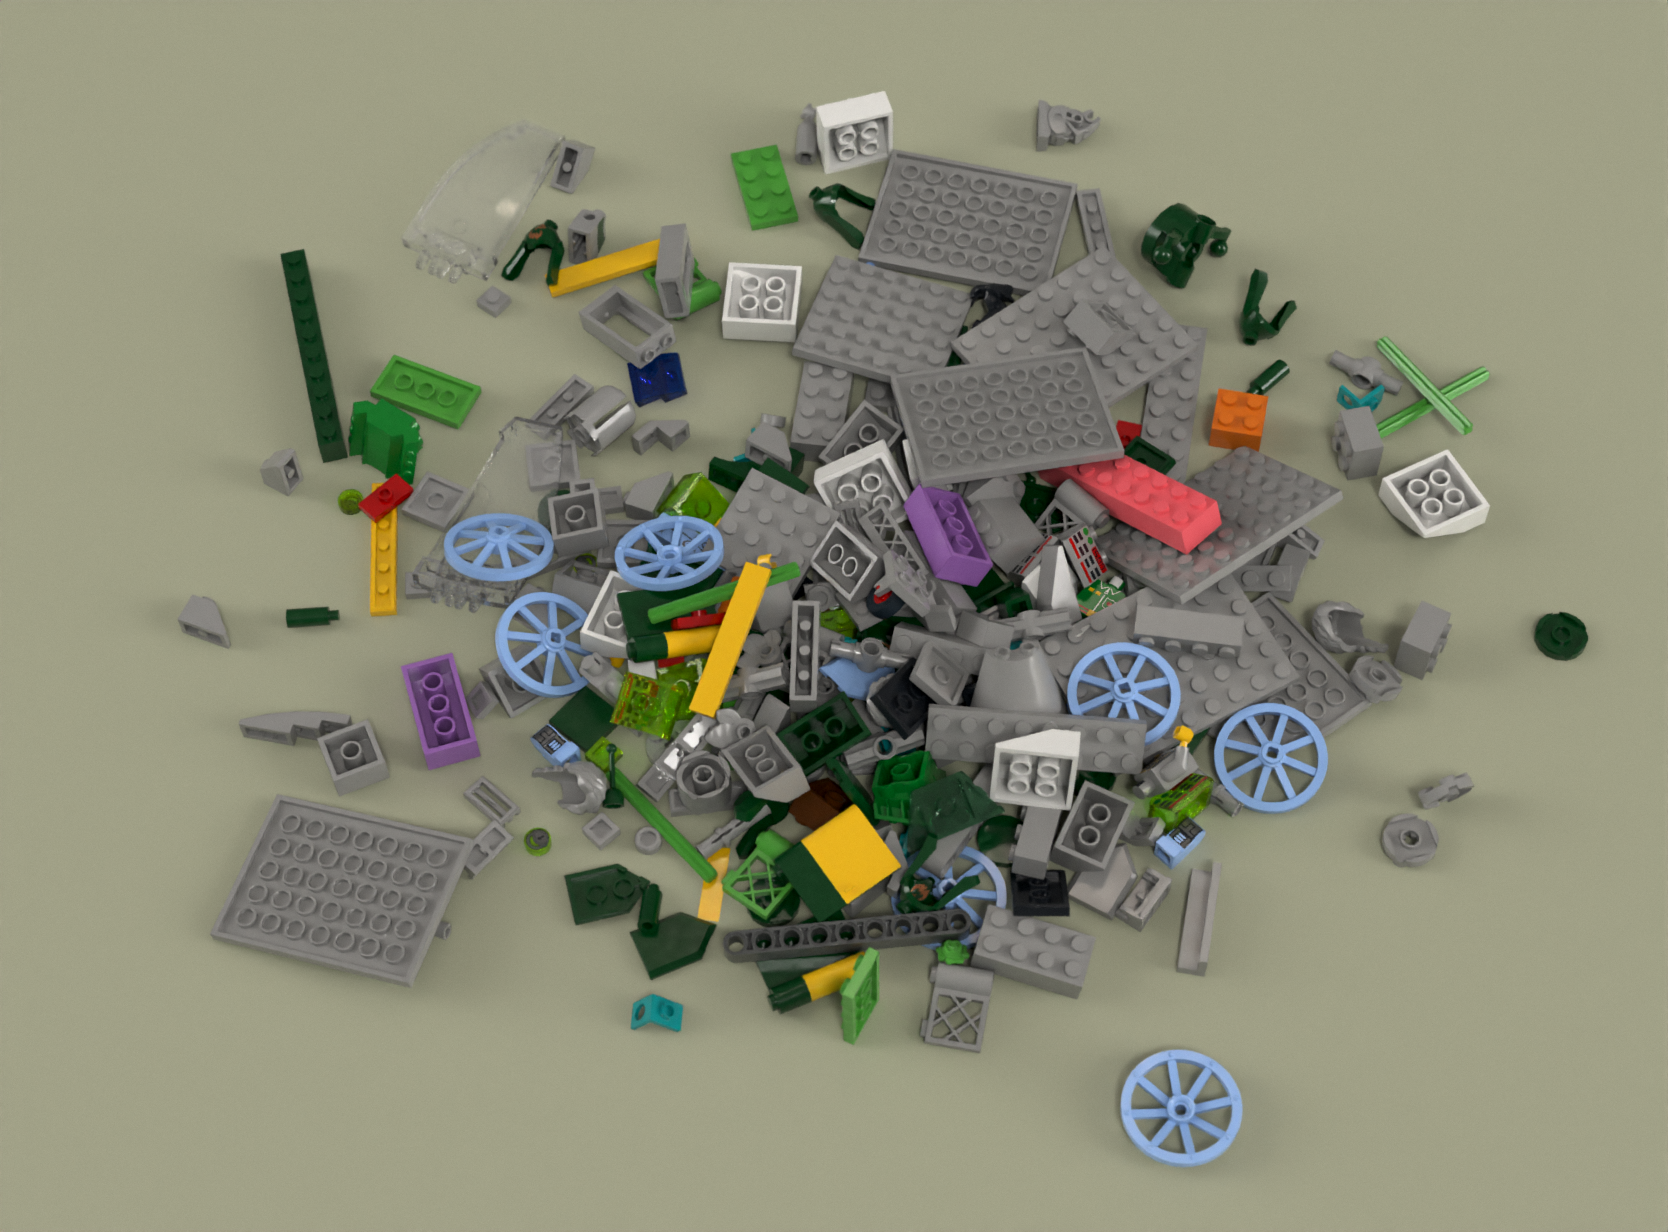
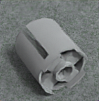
[563,385,636,456]

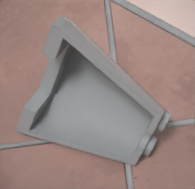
[970,640,1069,714]

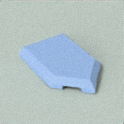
[819,657,895,701]

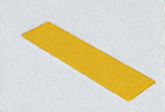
[697,848,730,922]

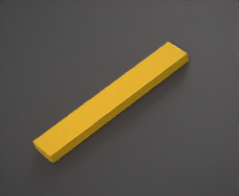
[545,238,660,298]
[370,483,398,617]
[689,562,772,719]

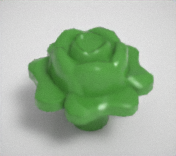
[936,940,969,965]

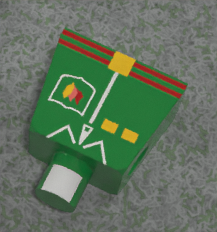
[1075,576,1126,623]

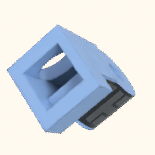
[530,724,581,767]
[1154,817,1206,870]

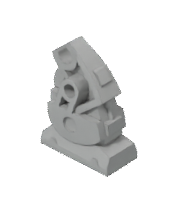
[1036,100,1100,151]

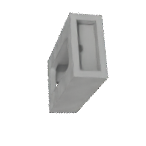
[655,223,695,319]
[579,285,677,369]

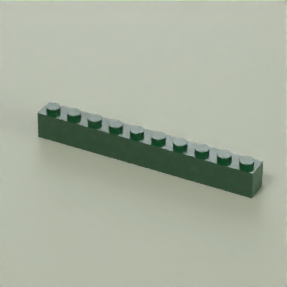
[280,249,348,463]

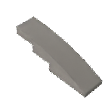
[636,709,720,802]
[239,711,353,746]

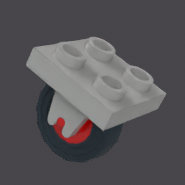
[866,549,930,619]

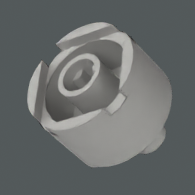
[676,751,732,815]

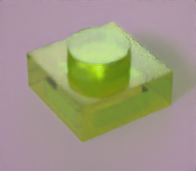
[585,736,623,774]

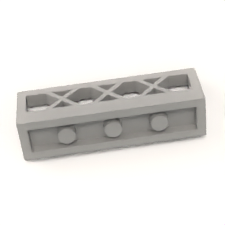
[858,502,930,576]
[1177,862,1222,977]

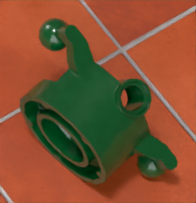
[1141,203,1231,288]

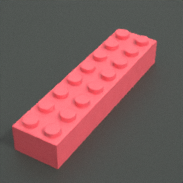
[1038,455,1222,555]

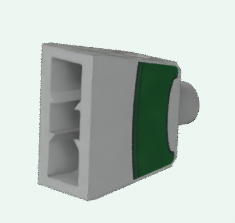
[568,209,606,264]

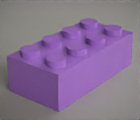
[903,484,993,587]
[401,653,481,770]

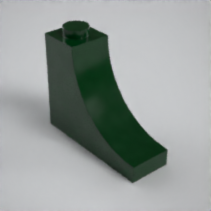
[708,447,805,492]

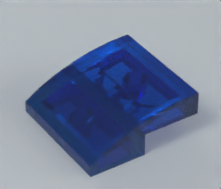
[627,352,688,407]

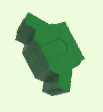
[348,399,423,485]
[872,751,948,829]

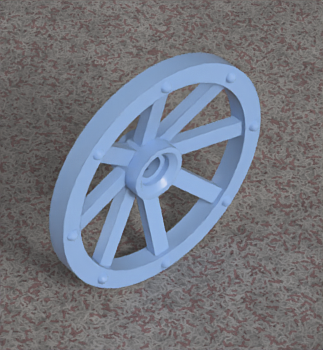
[444,513,554,581]
[615,516,724,591]
[495,592,601,698]
[1067,642,1181,746]
[1213,703,1328,814]
[891,846,1007,950]
[1120,1050,1242,1167]

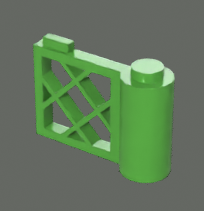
[643,258,722,321]
[721,829,795,920]

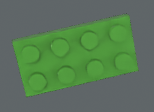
[731,145,798,231]
[370,355,482,429]
[840,947,880,1045]

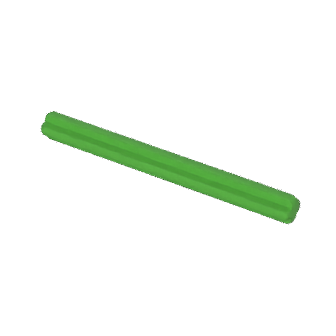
[1377,336,1473,435]
[1376,366,1490,439]
[648,562,801,624]
[606,767,718,883]

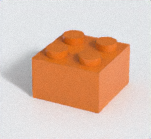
[1209,388,1269,452]

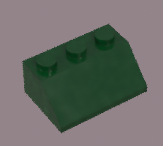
[776,691,872,778]

